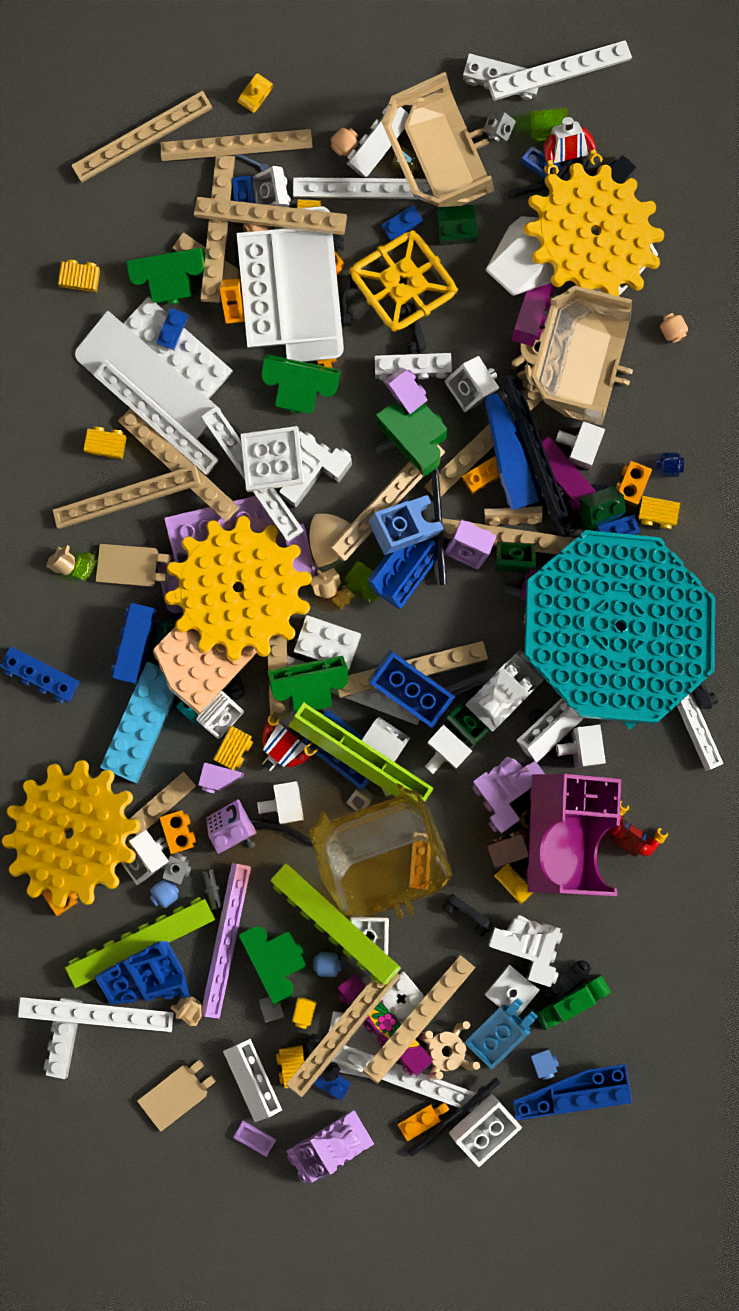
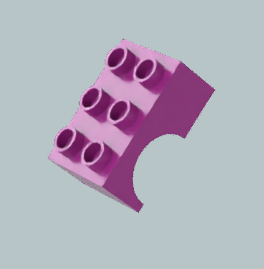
[527,774,621,896]

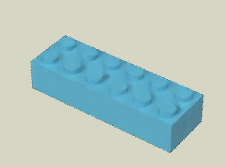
[100,662,176,784]

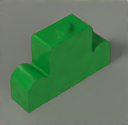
[126,248,205,305]
[262,354,341,414]
[376,404,447,477]
[267,655,348,713]
[239,926,305,1006]
[534,974,611,1031]

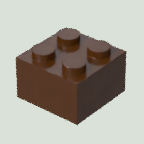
[487,828,530,868]

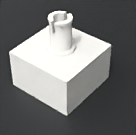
[445,356,499,412]
[556,421,605,470]
[362,717,410,762]
[425,725,472,774]
[556,725,606,768]
[257,781,304,824]
[121,830,169,885]
[485,964,539,1016]

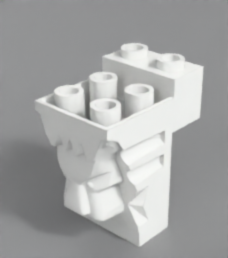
[279,431,352,508]
[466,650,544,732]
[488,915,563,987]

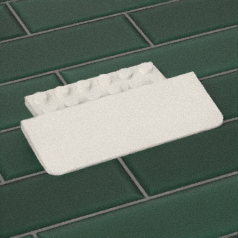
[237,207,344,362]
[75,297,233,439]

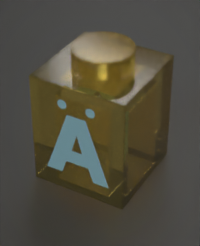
[392,147,421,176]

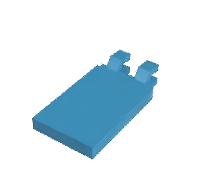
[464,998,537,1070]

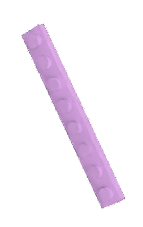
[201,863,251,1019]

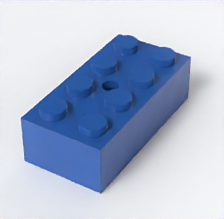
[111,603,157,685]
[367,650,455,728]

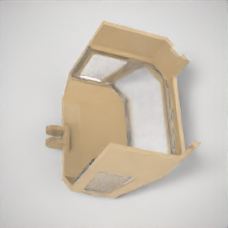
[531,286,633,426]

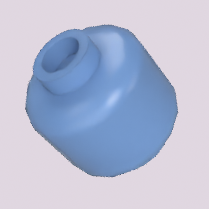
[149,879,179,908]
[313,951,343,978]

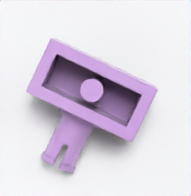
[384,367,428,414]

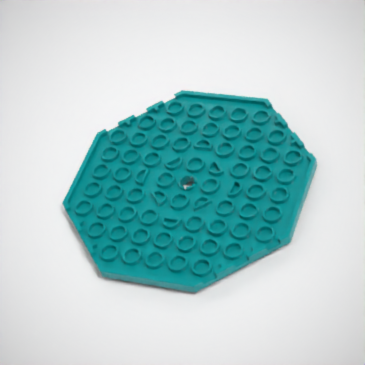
[524,530,715,724]

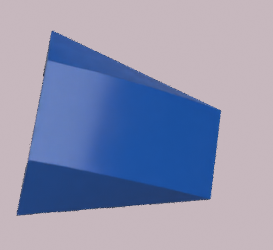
[95,941,189,1004]

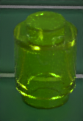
[72,551,97,581]

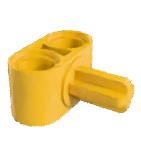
[238,73,274,113]

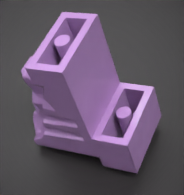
[472,757,545,834]
[287,1110,374,1184]

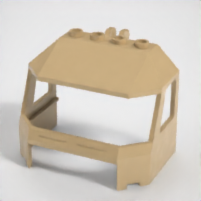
[382,72,495,207]

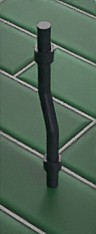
[249,818,354,853]
[407,1077,501,1157]

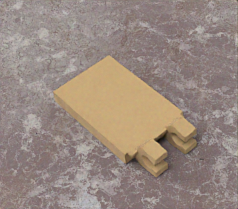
[96,544,171,587]
[137,1060,216,1132]

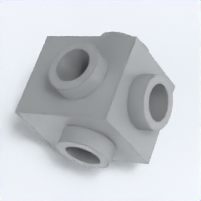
[483,111,516,143]
[162,853,191,885]

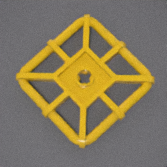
[349,230,458,332]

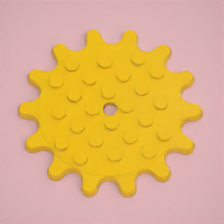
[523,163,664,296]
[164,516,312,661]
[2,760,140,908]

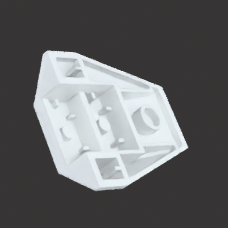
[485,216,554,296]

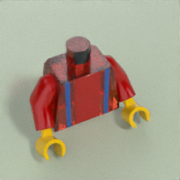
[608,801,668,857]

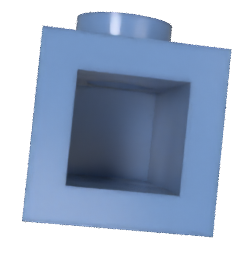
[530,1048,559,1080]

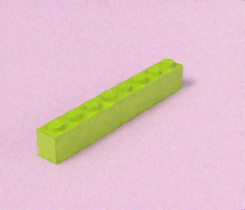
[289,703,433,811]
[270,863,401,985]
[65,897,216,988]

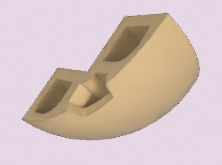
[309,514,351,567]

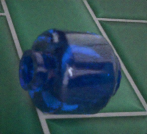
[656,452,684,477]

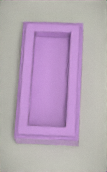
[233,1120,276,1157]

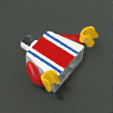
[543,117,602,175]
[261,712,318,771]

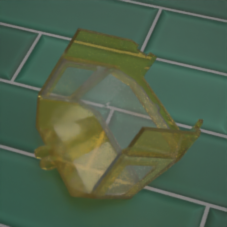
[309,783,453,920]

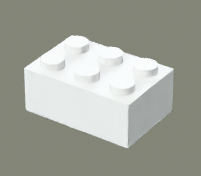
[294,615,361,672]
[449,1094,522,1167]

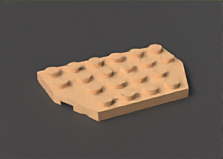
[153,627,257,714]

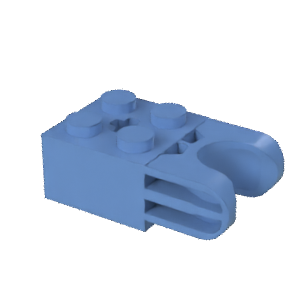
[368,496,444,555]

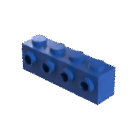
[0,646,81,703]

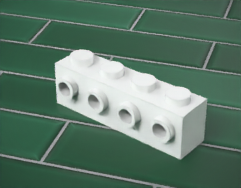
[463,53,538,100]
[346,104,409,178]
[375,353,452,381]
[516,698,584,762]
[44,997,82,1079]
[223,1039,282,1122]

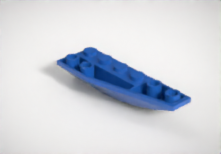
[485,393,544,510]
[513,1064,632,1121]

